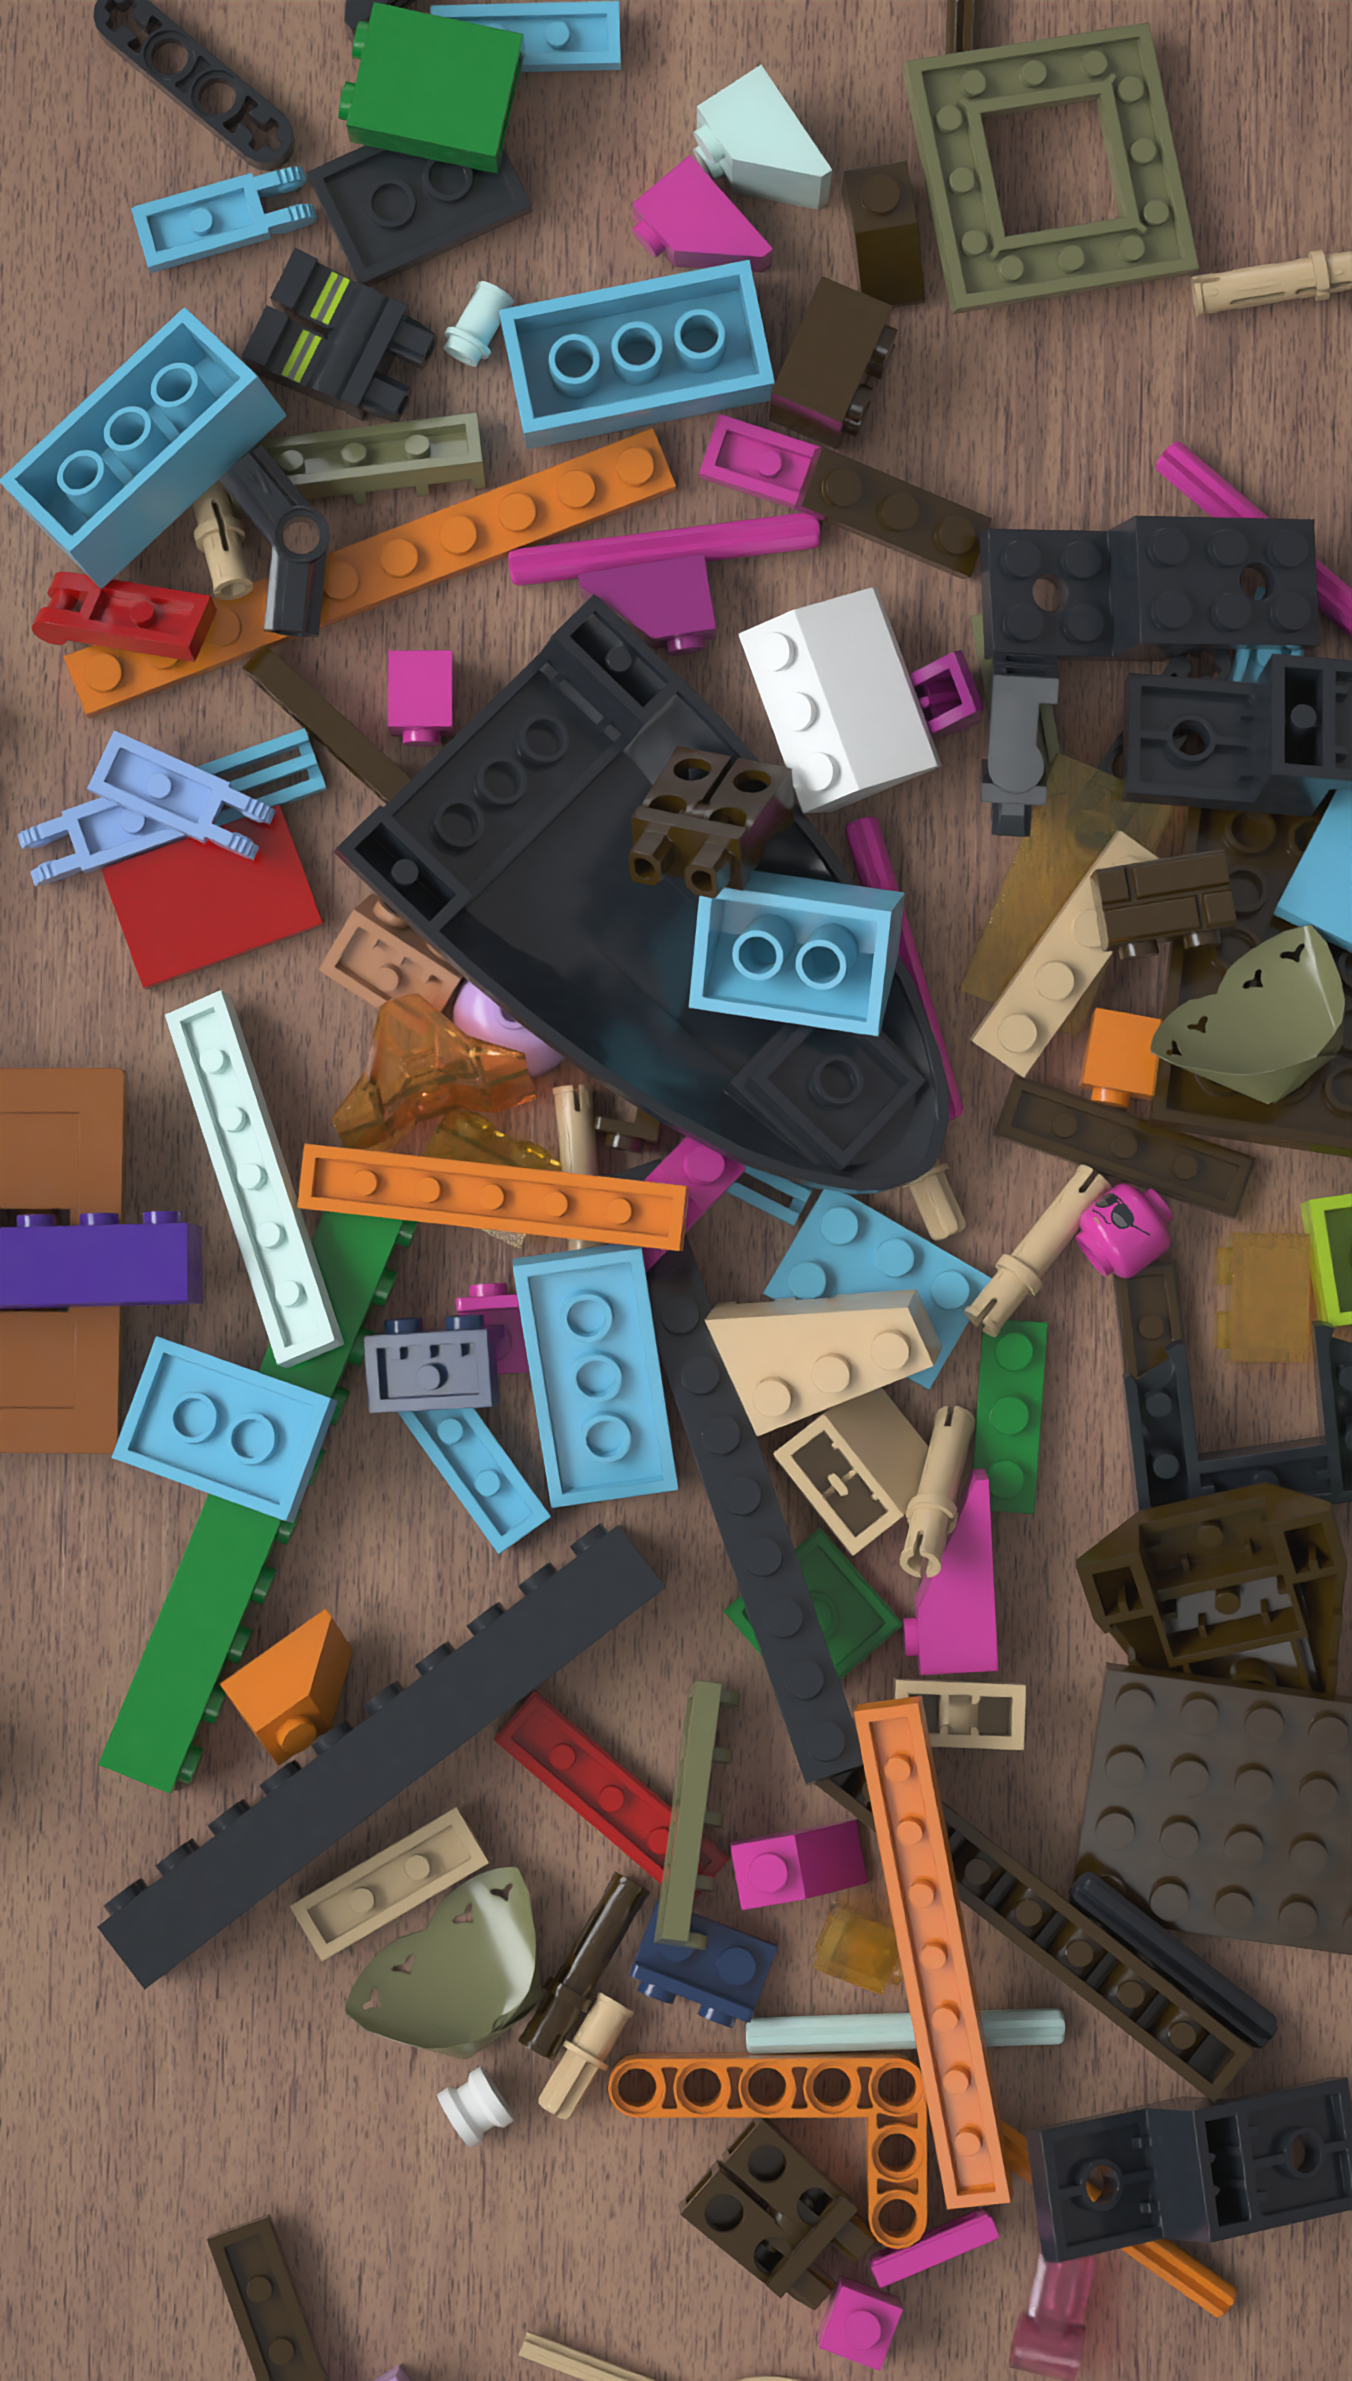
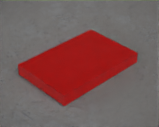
[101,805,324,990]

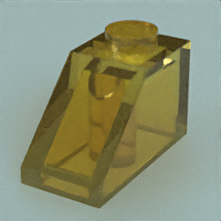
[809,1899,903,1995]

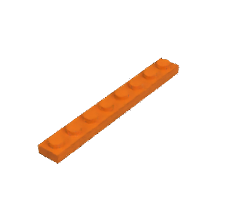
[854,1696,1014,2209]

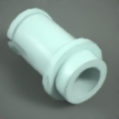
[443,281,514,367]

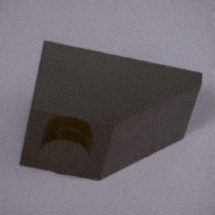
[842,161,925,308]

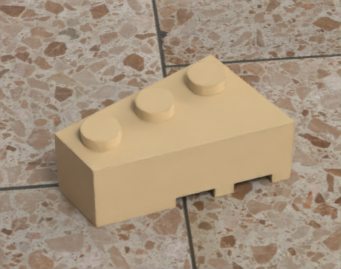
[705,1289,942,1436]

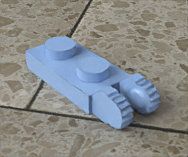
[87,731,276,860]
[17,797,189,886]

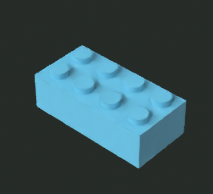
[499,260,775,450]
[0,307,287,589]

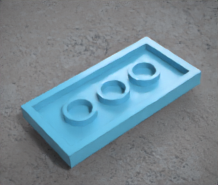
[513,1244,678,1508]

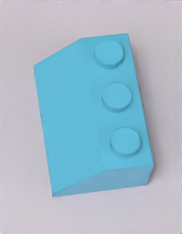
[689,870,905,1036]

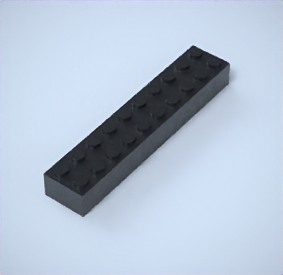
[97,1523,666,1990]

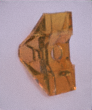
[331,993,537,1152]

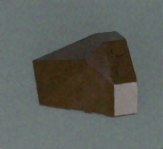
[1076,1482,1348,1694]

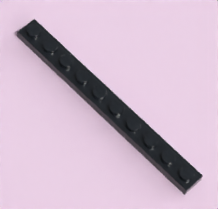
[606,1158,864,1786]

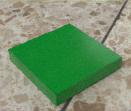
[723,1527,903,1681]

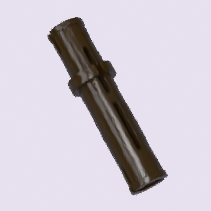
[518,1871,651,2061]

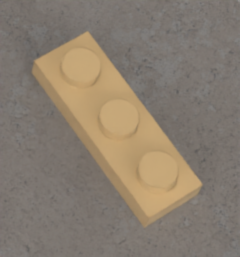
[290,1806,490,1961]

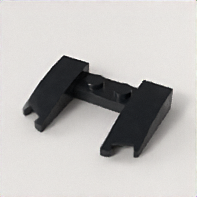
[1122,1320,1352,1513]

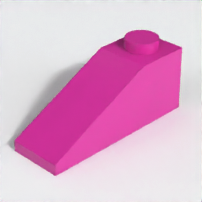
[903,1468,998,1675]

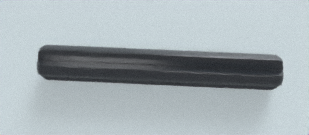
[1068,1872,1278,2048]

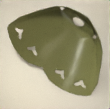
[1150,925,1345,1104]
[345,1866,543,2059]

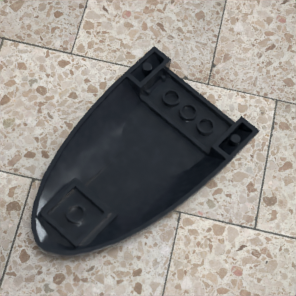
[334,594,949,1194]

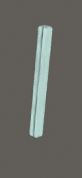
[745,2008,1065,2054]

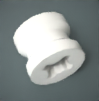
[437,2066,515,2149]

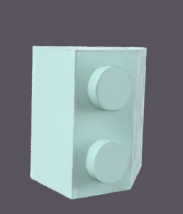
[693,65,832,210]

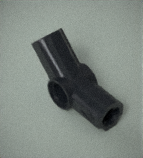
[218,445,330,637]

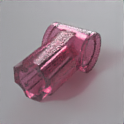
[1009,2246,1096,2381]

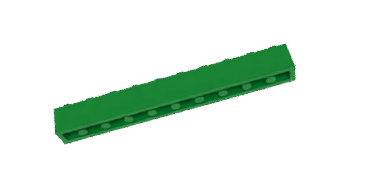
[98,1211,420,1794]

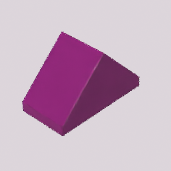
[909,650,984,741]

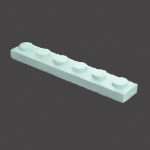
[165,990,344,1368]

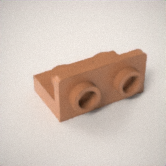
[318,894,465,1039]

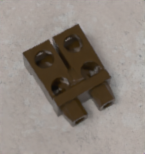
[628,746,795,899]
[678,2118,876,2310]

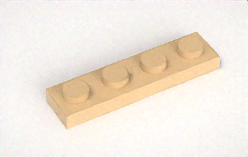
[969,830,1159,1077]

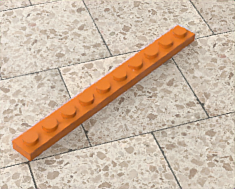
[63,428,676,719]

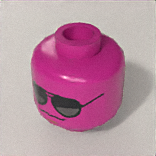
[1075,1183,1174,1279]

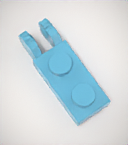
[131,166,318,273]

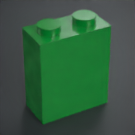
[338,2,525,174]

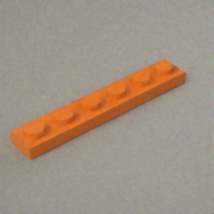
[297,1144,690,1251]

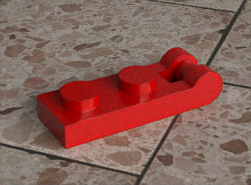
[31,571,217,662]

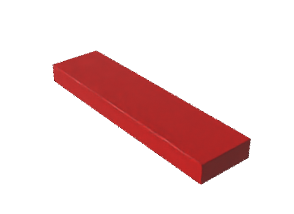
[493,1690,730,1902]

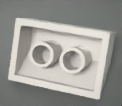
[739,587,942,813]

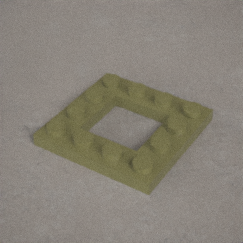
[902,22,1199,315]

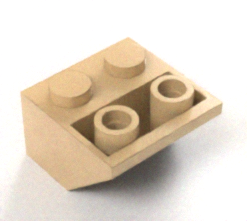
[772,1387,929,1556]

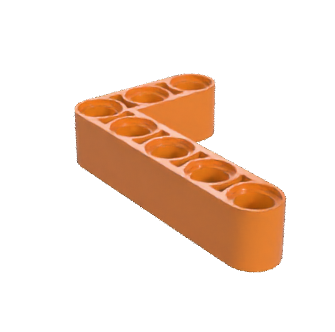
[608,2052,927,2249]

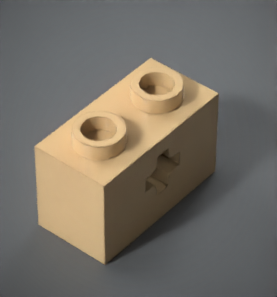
[892,1678,1026,1750]

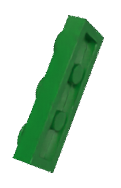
[972,1320,1048,1514]

